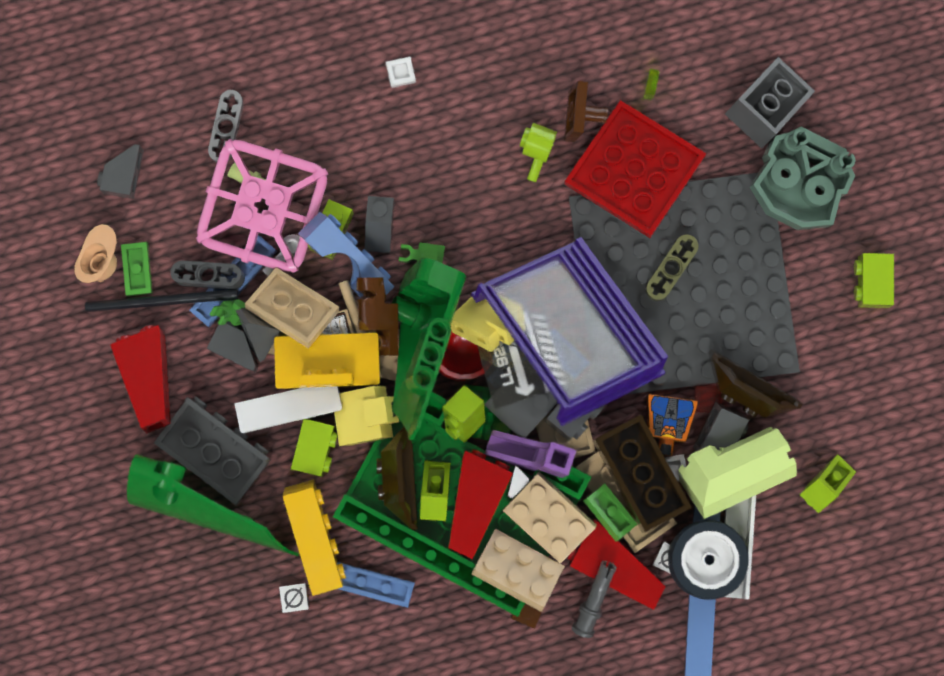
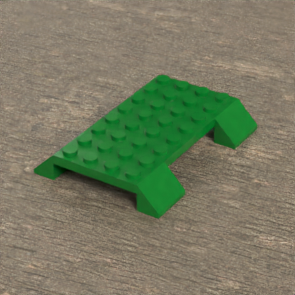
[333,392,591,617]

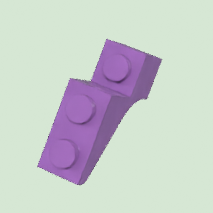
[484,430,576,478]

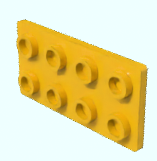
[274,333,380,389]

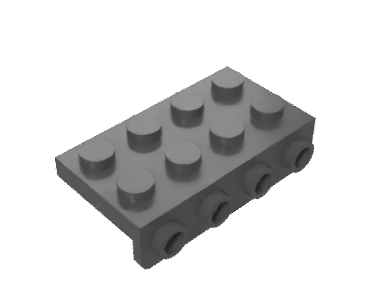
[154,396,271,505]

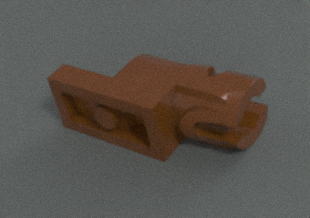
[356,277,398,356]

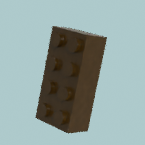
[593,415,692,533]

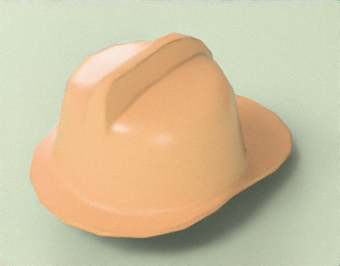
[75,224,117,283]

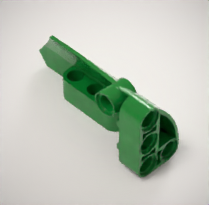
[391,258,467,440]
[127,454,299,557]

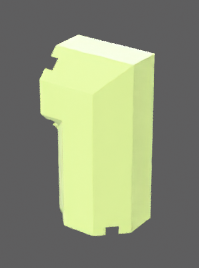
[678,427,797,519]

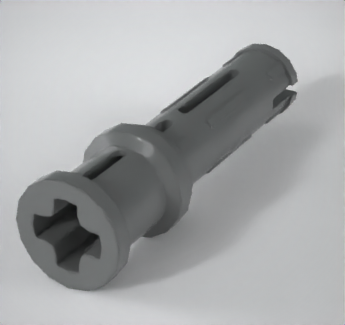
[572,560,617,638]

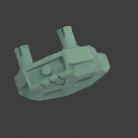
[749,127,856,230]

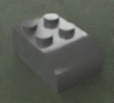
[484,347,576,438]

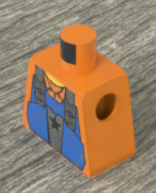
[646,394,698,456]

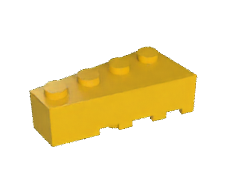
[283,479,346,596]

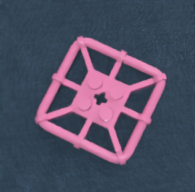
[196,139,328,273]

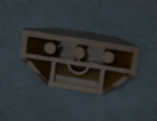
[708,349,803,418]
[376,427,418,530]

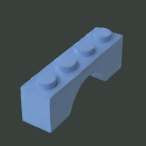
[298,212,394,297]

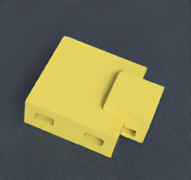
[451,294,526,352]
[334,386,399,446]

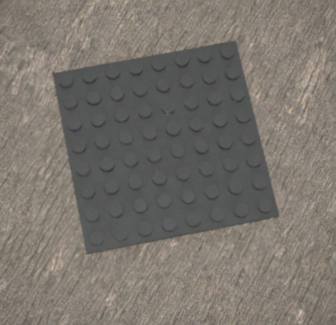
[569,173,800,395]

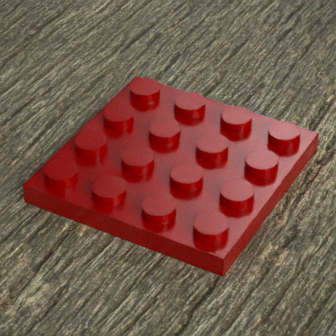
[564,100,706,239]

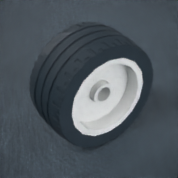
[668,520,749,600]

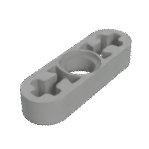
[208,90,244,163]

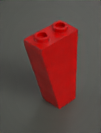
[110,325,171,434]
[449,449,513,559]
[567,520,666,610]

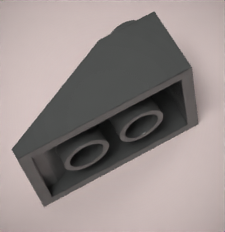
[725,57,815,149]

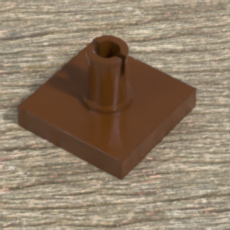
[564,81,608,142]

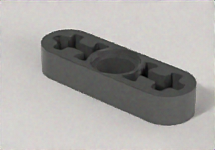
[170,260,245,290]

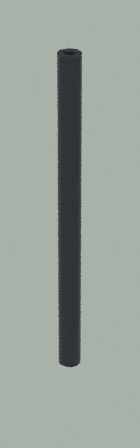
[85,289,239,312]

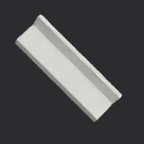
[234,387,342,433]
[724,495,756,599]

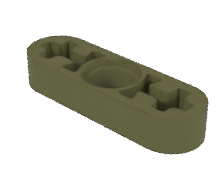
[646,234,698,301]

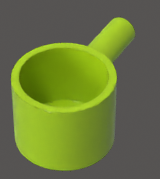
[520,123,557,182]

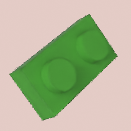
[121,242,153,296]
[583,484,638,542]

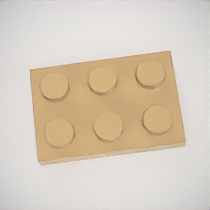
[245,267,339,349]
[503,472,597,564]
[472,529,565,612]

